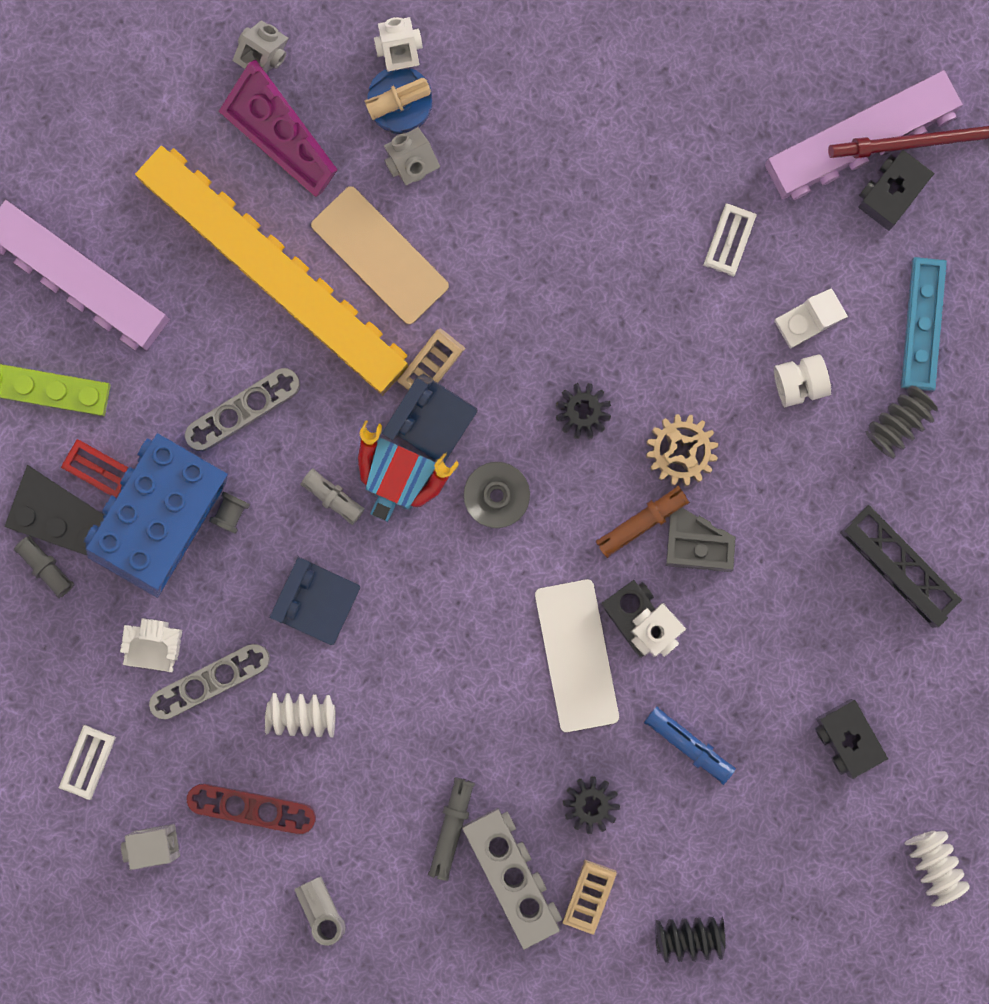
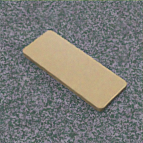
[311,187,449,325]

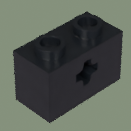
[858,150,935,231]
[815,699,888,779]

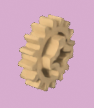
[646,414,718,487]

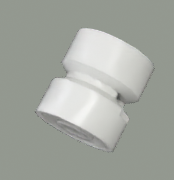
[774,354,831,407]

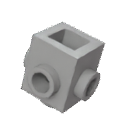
[232,20,289,73]
[384,127,440,185]

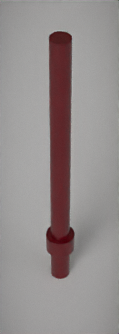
[828,126,989,159]

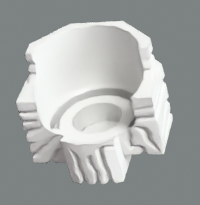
[120,618,182,672]

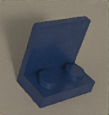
[382,373,478,463]
[269,557,361,645]

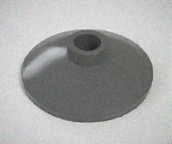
[464,462,530,528]

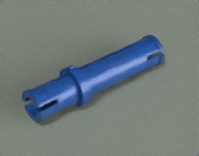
[644,706,736,785]

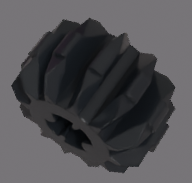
[556,383,611,439]
[563,776,620,834]

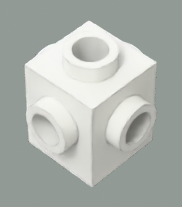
[374,17,423,72]
[631,604,686,657]

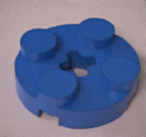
[367,68,433,134]

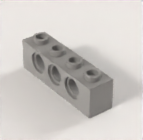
[462,807,562,950]

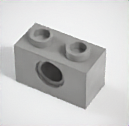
[121,824,180,870]

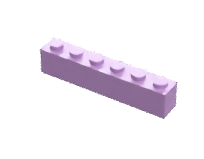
[765,70,963,200]
[0,200,170,351]

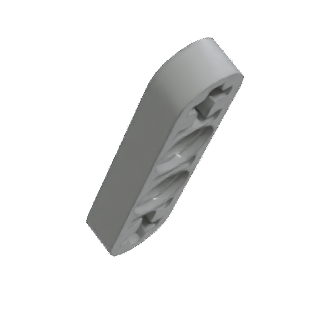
[185,368,300,451]
[149,644,270,719]

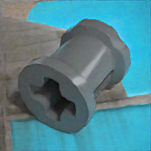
[209,491,250,534]

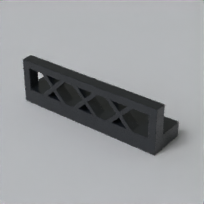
[840,505,962,628]

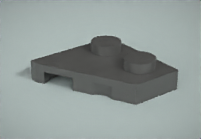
[666,508,736,572]

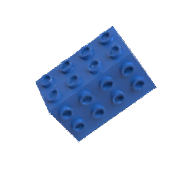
[84,433,228,598]

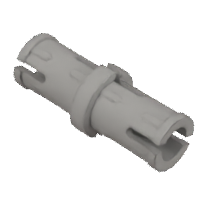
[300,468,365,525]

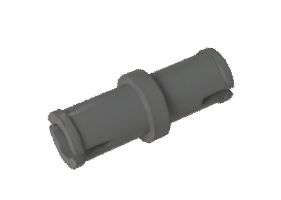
[14,536,74,598]

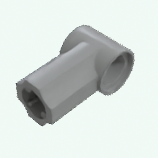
[294,876,346,946]

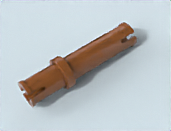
[596,485,690,558]

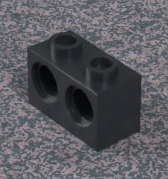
[600,580,661,658]

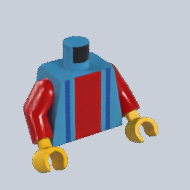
[358,420,459,522]

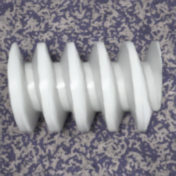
[265,693,335,738]
[905,831,970,907]

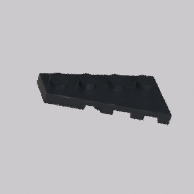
[4,465,104,555]

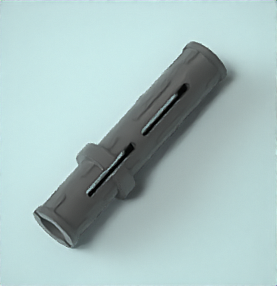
[428,777,475,881]

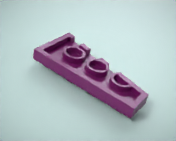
[218,59,338,197]

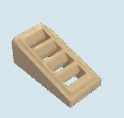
[397,328,466,390]
[562,859,617,935]

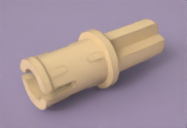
[364,78,431,120]

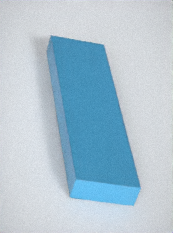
[901,257,947,391]

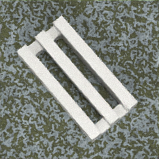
[703,203,757,277]
[59,725,116,800]

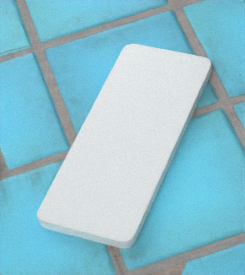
[535,579,619,732]

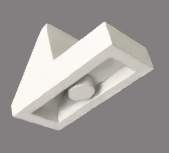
[774,288,848,349]

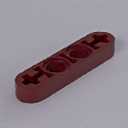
[187,784,316,834]

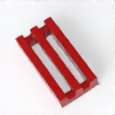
[61,439,129,498]

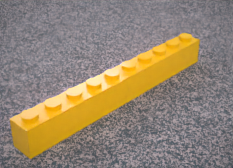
[135,145,409,396]

